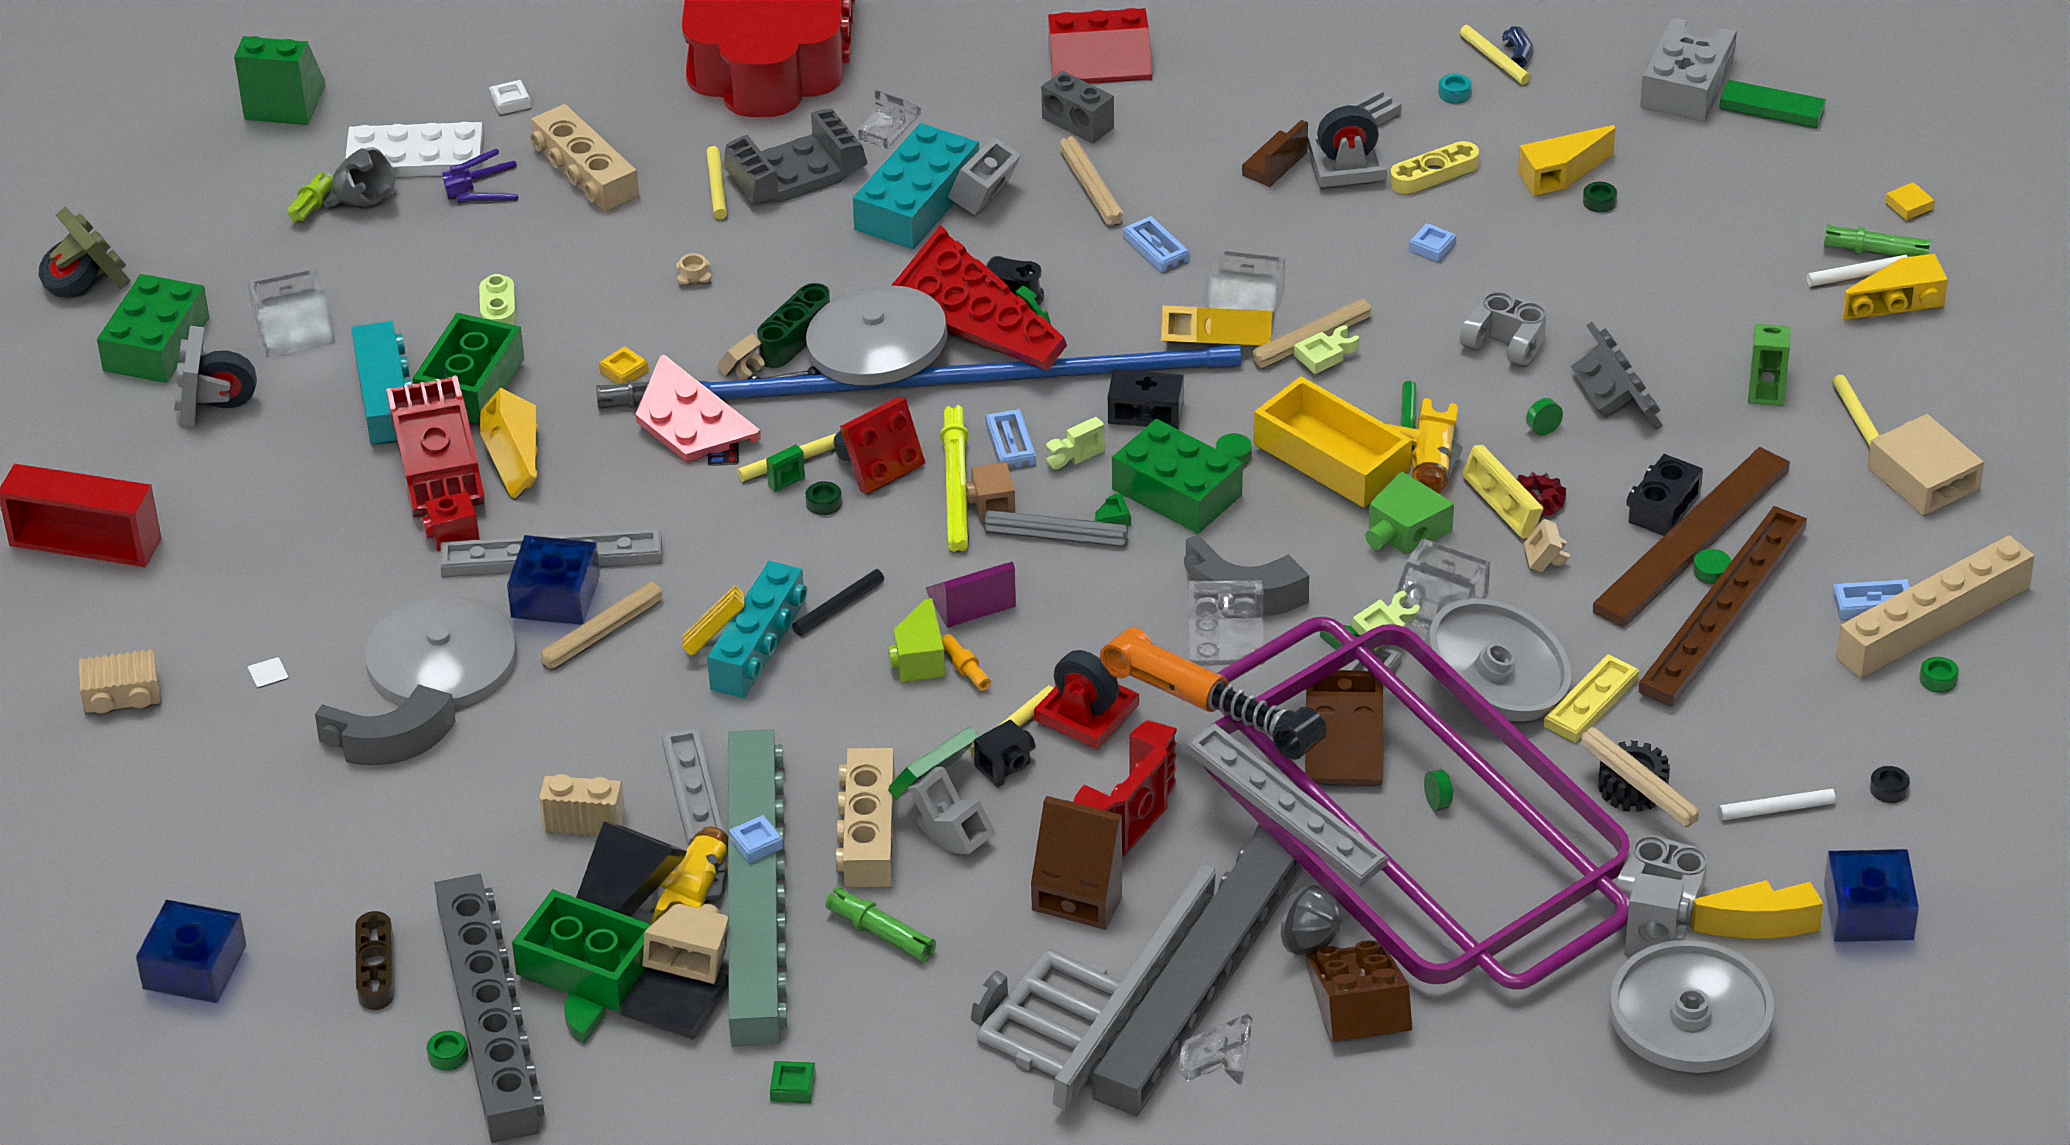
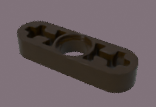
[355,911,394,1010]

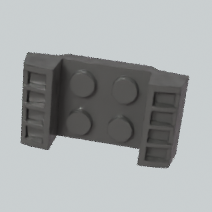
[723,109,868,204]

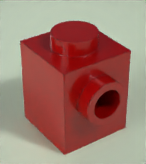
[421,491,480,552]

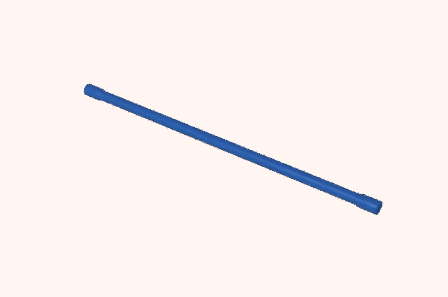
[699,345,1241,399]

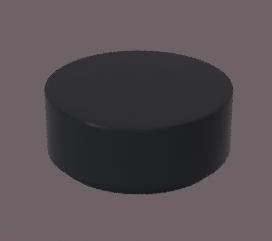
[1870,766,1910,803]

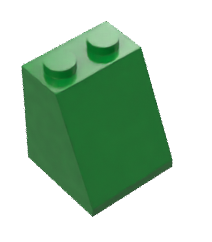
[234,36,325,125]

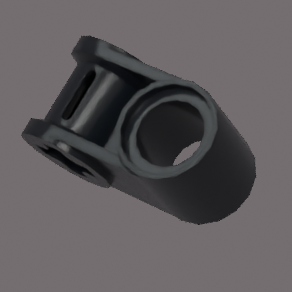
[986,256,1045,305]

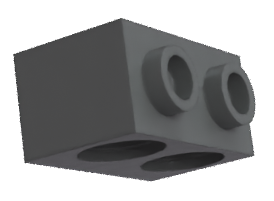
[1041,70,1114,144]

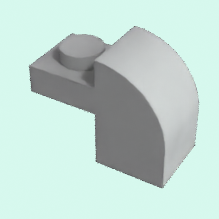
[908,767,996,855]

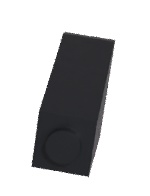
[576,821,687,917]

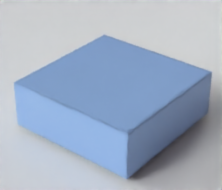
[1409,223,1456,263]
[729,815,783,863]

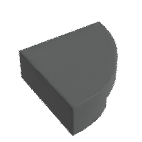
[971,970,1008,1026]

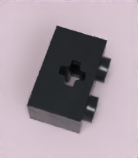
[1107,369,1184,430]

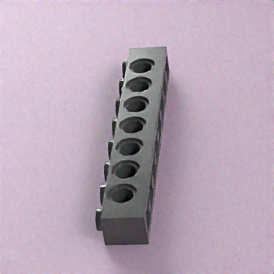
[434,873,545,1143]

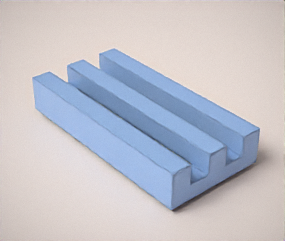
[1123,216,1190,274]
[985,409,1036,468]
[1833,579,1910,619]

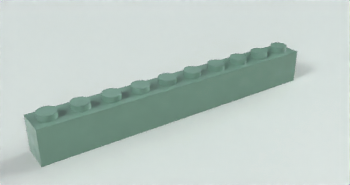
[728,729,787,1046]

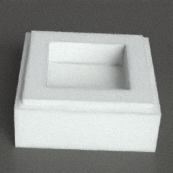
[489,80,531,115]

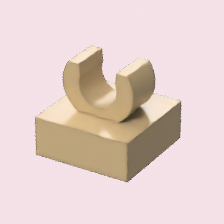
[717,333,765,380]
[1524,519,1570,573]

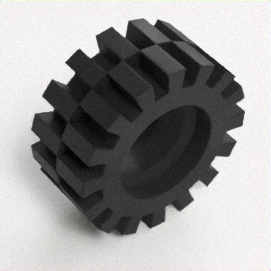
[1598,740,1670,812]

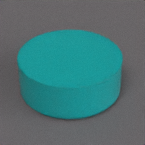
[1438,73,1472,103]

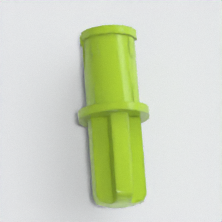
[287,171,333,223]

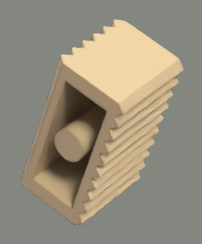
[79,649,161,714]
[539,774,625,836]

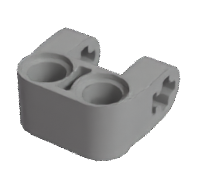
[1460,291,1546,366]
[1616,835,1707,924]

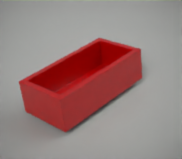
[0,463,162,567]

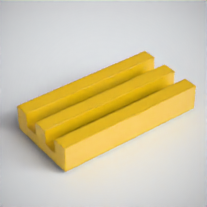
[682,585,744,656]

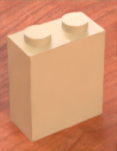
[1867,414,1984,516]

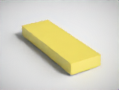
[1462,445,1543,539]
[1544,654,1640,743]

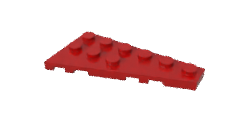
[891,225,1067,371]

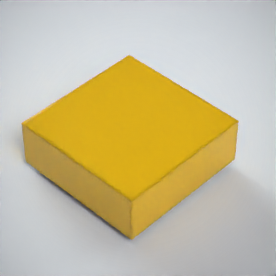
[1885,182,1935,221]
[598,346,649,384]

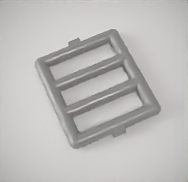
[976,950,1145,1077]

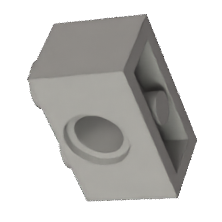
[948,136,1021,216]
[1624,872,1690,957]

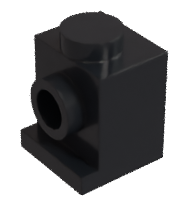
[974,719,1036,788]

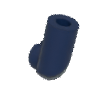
[1502,26,1533,67]

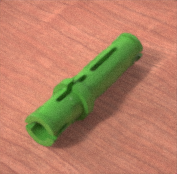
[1824,224,1931,257]
[826,886,936,963]

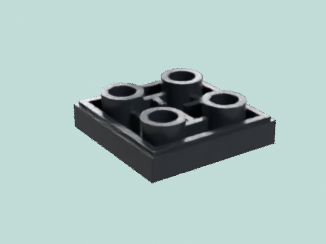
[620,967,729,1039]

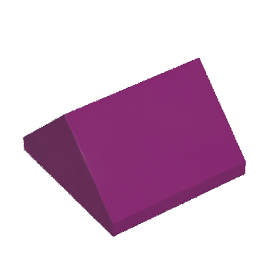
[925,561,1016,628]

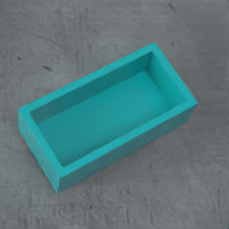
[852,123,979,250]

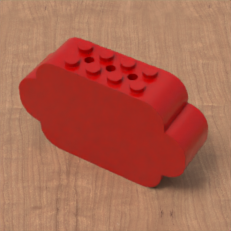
[682,0,855,117]

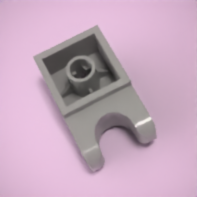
[1640,17,1737,122]

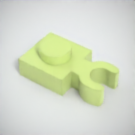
[1294,325,1359,374]
[1045,417,1105,470]
[1351,591,1420,651]

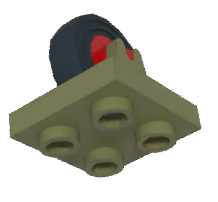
[38,206,130,298]

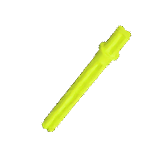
[940,405,969,552]

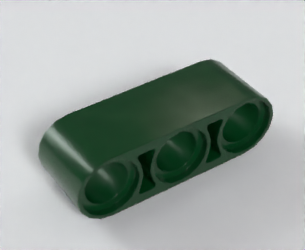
[757,283,830,368]

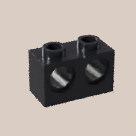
[1626,454,1703,536]

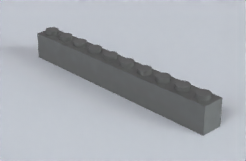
[1090,824,1304,1117]

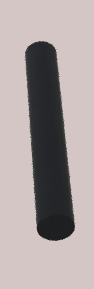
[792,569,884,636]

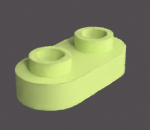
[479,274,516,325]

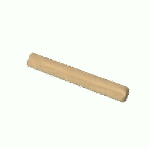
[1060,136,1123,226]
[1253,299,1371,368]
[540,582,663,669]
[1581,727,1700,827]

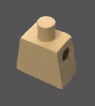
[642,904,729,984]

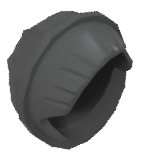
[1281,885,1342,955]

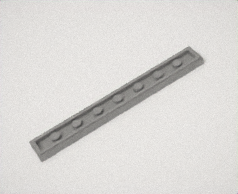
[1053,863,1216,1110]

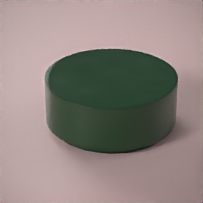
[1583,181,1617,212]
[805,481,842,515]

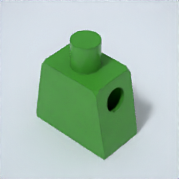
[1748,324,1790,406]
[1365,471,1454,553]

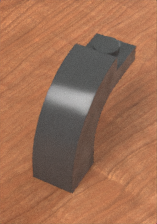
[1184,534,1310,616]
[315,684,456,765]

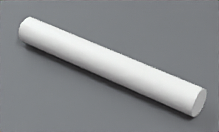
[1807,255,1908,287]
[1718,788,1836,821]

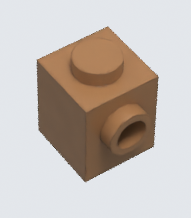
[966,462,1015,522]

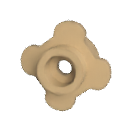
[676,253,711,285]

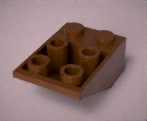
[1305,670,1383,785]
[1031,796,1122,930]
[1305,940,1412,1042]

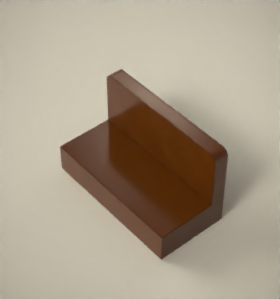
[1242,120,1308,187]

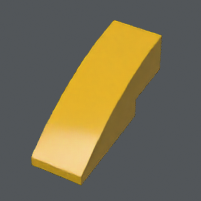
[1691,880,1824,938]

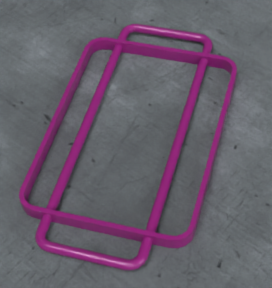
[1204,616,1630,990]

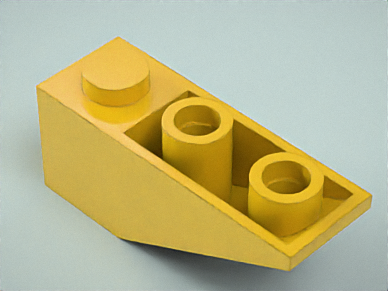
[1518,125,1616,196]
[1842,253,1948,320]
[1161,306,1273,346]
[480,387,538,499]

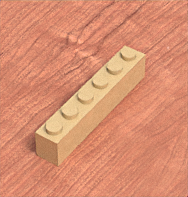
[1836,535,2035,679]

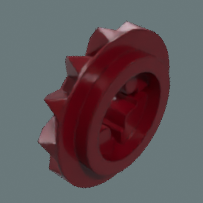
[1517,471,1566,517]

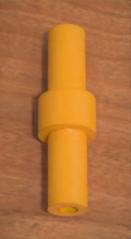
[942,634,991,691]

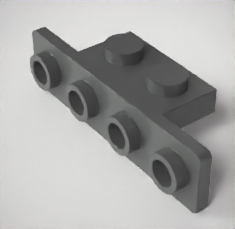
[1570,322,1663,429]

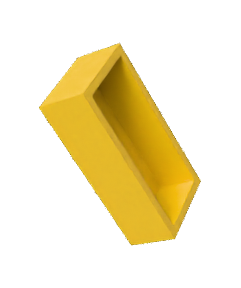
[1254,376,1412,508]

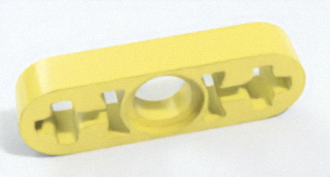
[1390,141,1479,194]

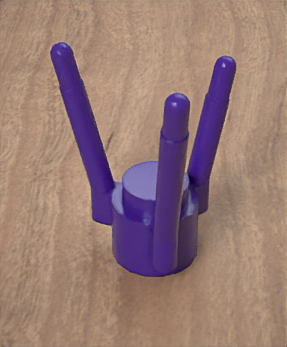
[442,148,519,203]

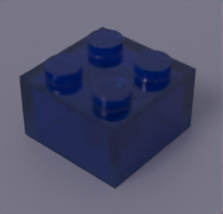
[507,535,600,625]
[1824,849,1919,942]
[136,899,247,1003]

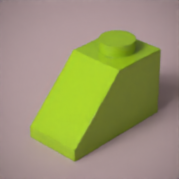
[888,598,945,682]

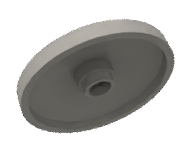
[806,285,947,385]
[365,597,516,710]
[1424,598,1572,721]
[1609,940,1774,1073]

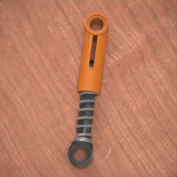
[1100,627,1327,760]

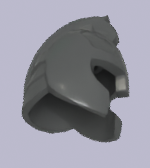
[323,147,396,209]

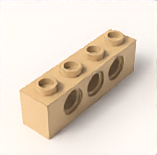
[530,104,639,212]
[836,748,895,888]

